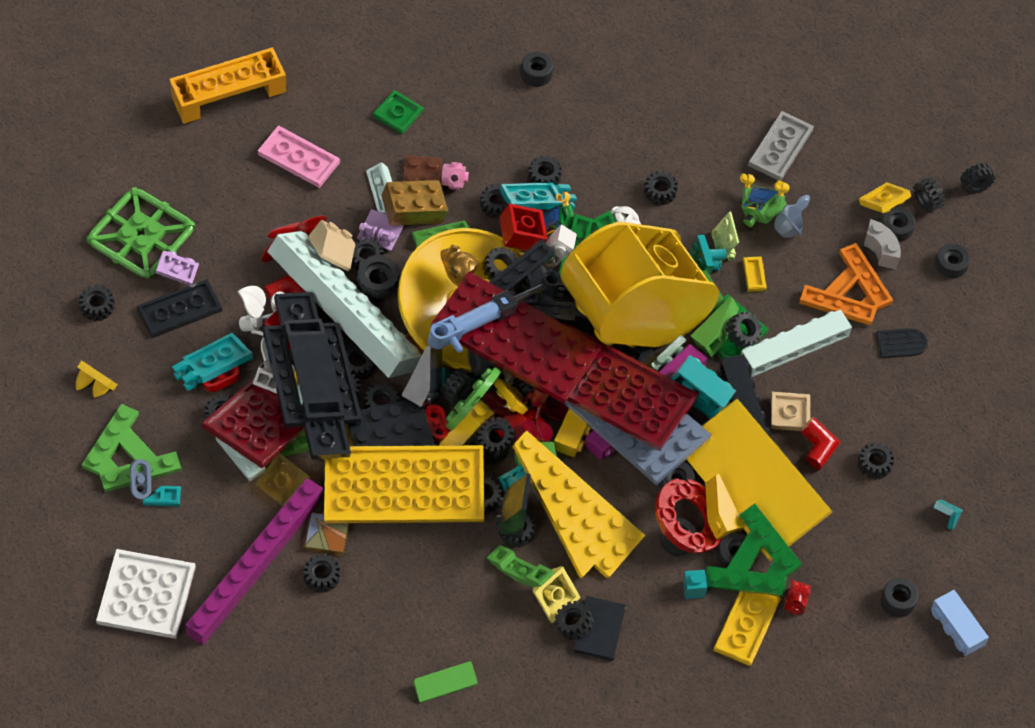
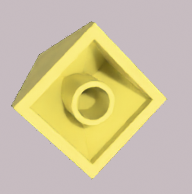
[533,566,581,623]

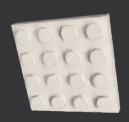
[96,549,196,639]

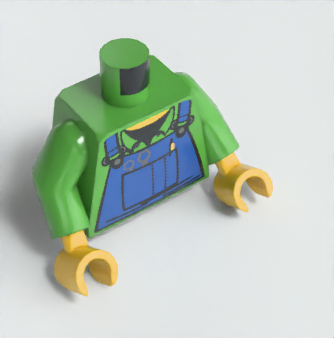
[740,174,790,227]

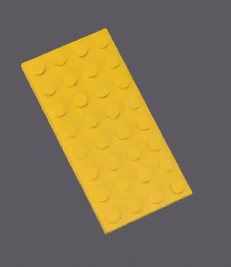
[324,445,484,523]

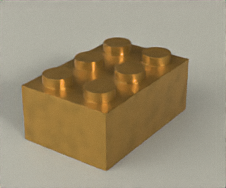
[381,180,448,226]

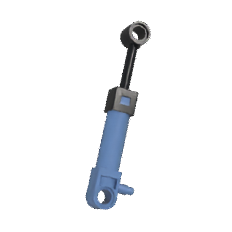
[428,270,562,353]

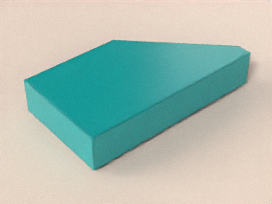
[143,486,181,507]

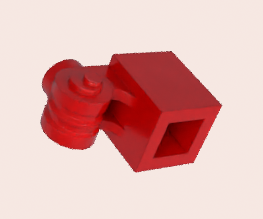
[784,580,811,614]

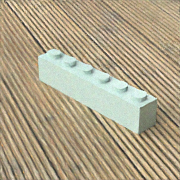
[741,310,852,377]

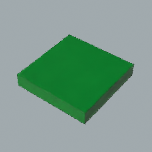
[373,90,424,134]

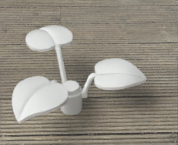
[238,286,284,361]

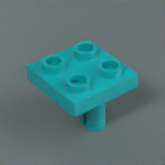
[689,235,727,275]

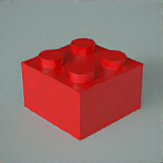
[499,204,548,251]

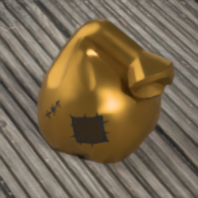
[440,244,478,286]

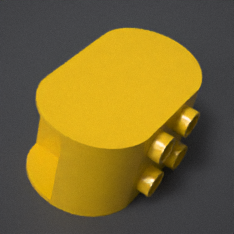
[561,222,719,348]

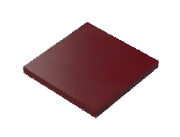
[202,379,305,469]

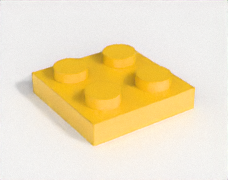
[859,182,911,213]

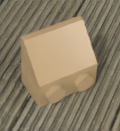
[308,220,355,271]

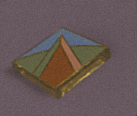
[304,512,350,556]

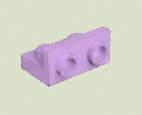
[155,251,199,286]

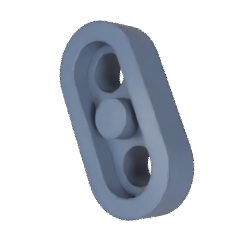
[130,459,151,499]

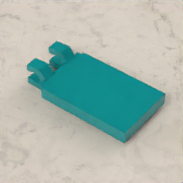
[500,183,577,210]
[172,333,253,391]

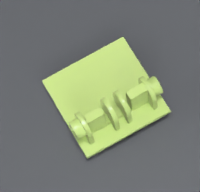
[712,211,739,262]

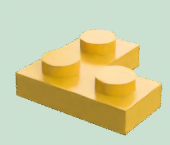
[493,378,528,415]

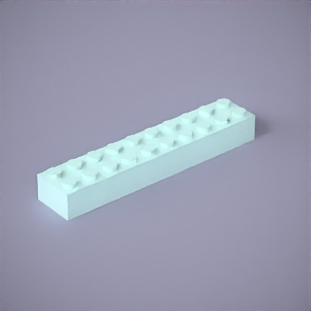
[267,231,422,378]

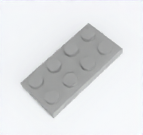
[748,111,814,181]

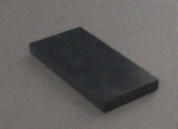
[137,279,223,338]

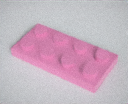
[258,125,340,188]

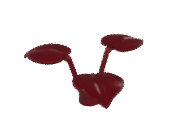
[484,388,569,442]

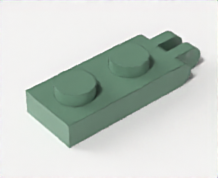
[650,335,686,371]

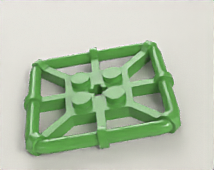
[86,187,195,279]

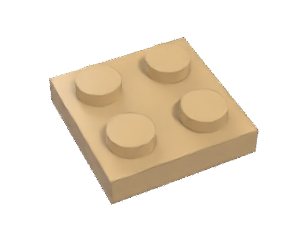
[771,392,810,431]

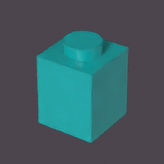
[683,570,707,599]

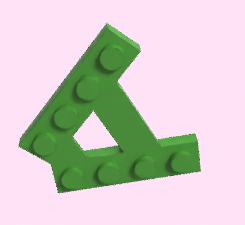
[82,404,182,492]

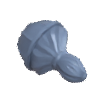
[774,195,810,238]

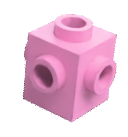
[441,162,469,190]

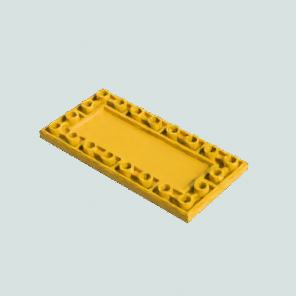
[686,399,833,561]

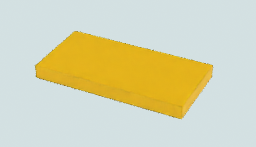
[713,592,781,667]

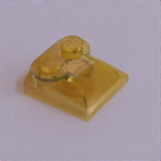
[255,453,310,507]

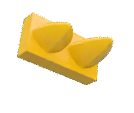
[76,361,118,397]

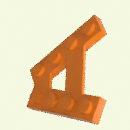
[799,243,893,326]

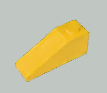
[439,401,495,446]
[705,474,744,539]

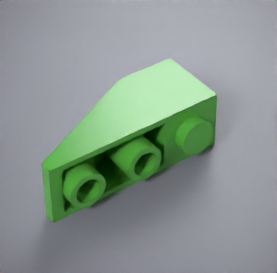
[691,297,739,357]

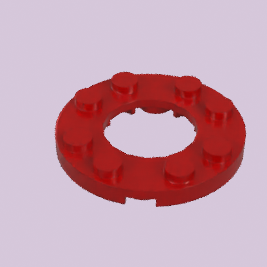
[655,479,723,554]

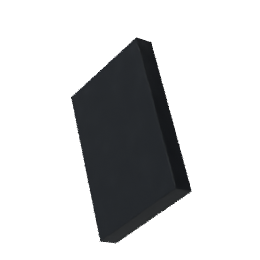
[574,596,626,661]

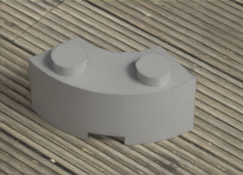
[864,219,901,270]

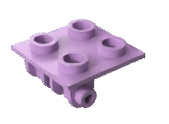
[357,209,404,251]

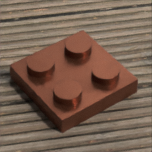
[403,155,442,181]

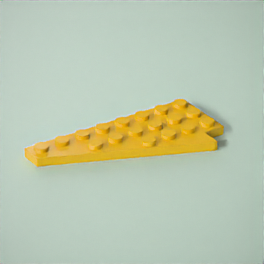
[513,430,645,579]

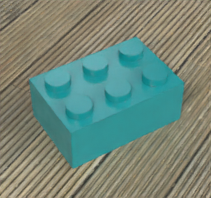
[670,355,736,419]

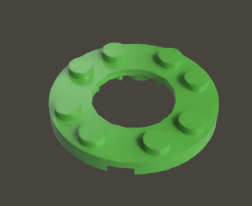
[445,366,501,431]

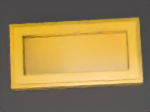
[742,257,766,292]

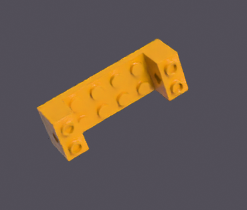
[169,47,286,124]

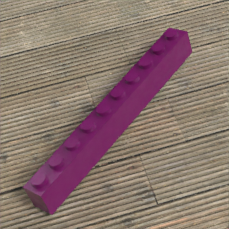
[186,478,323,645]

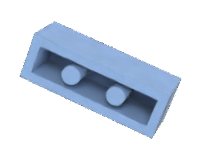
[931,590,989,656]

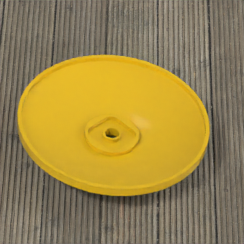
[398,228,535,372]

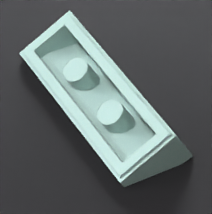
[366,162,392,215]

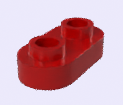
[203,367,240,392]
[425,405,449,442]

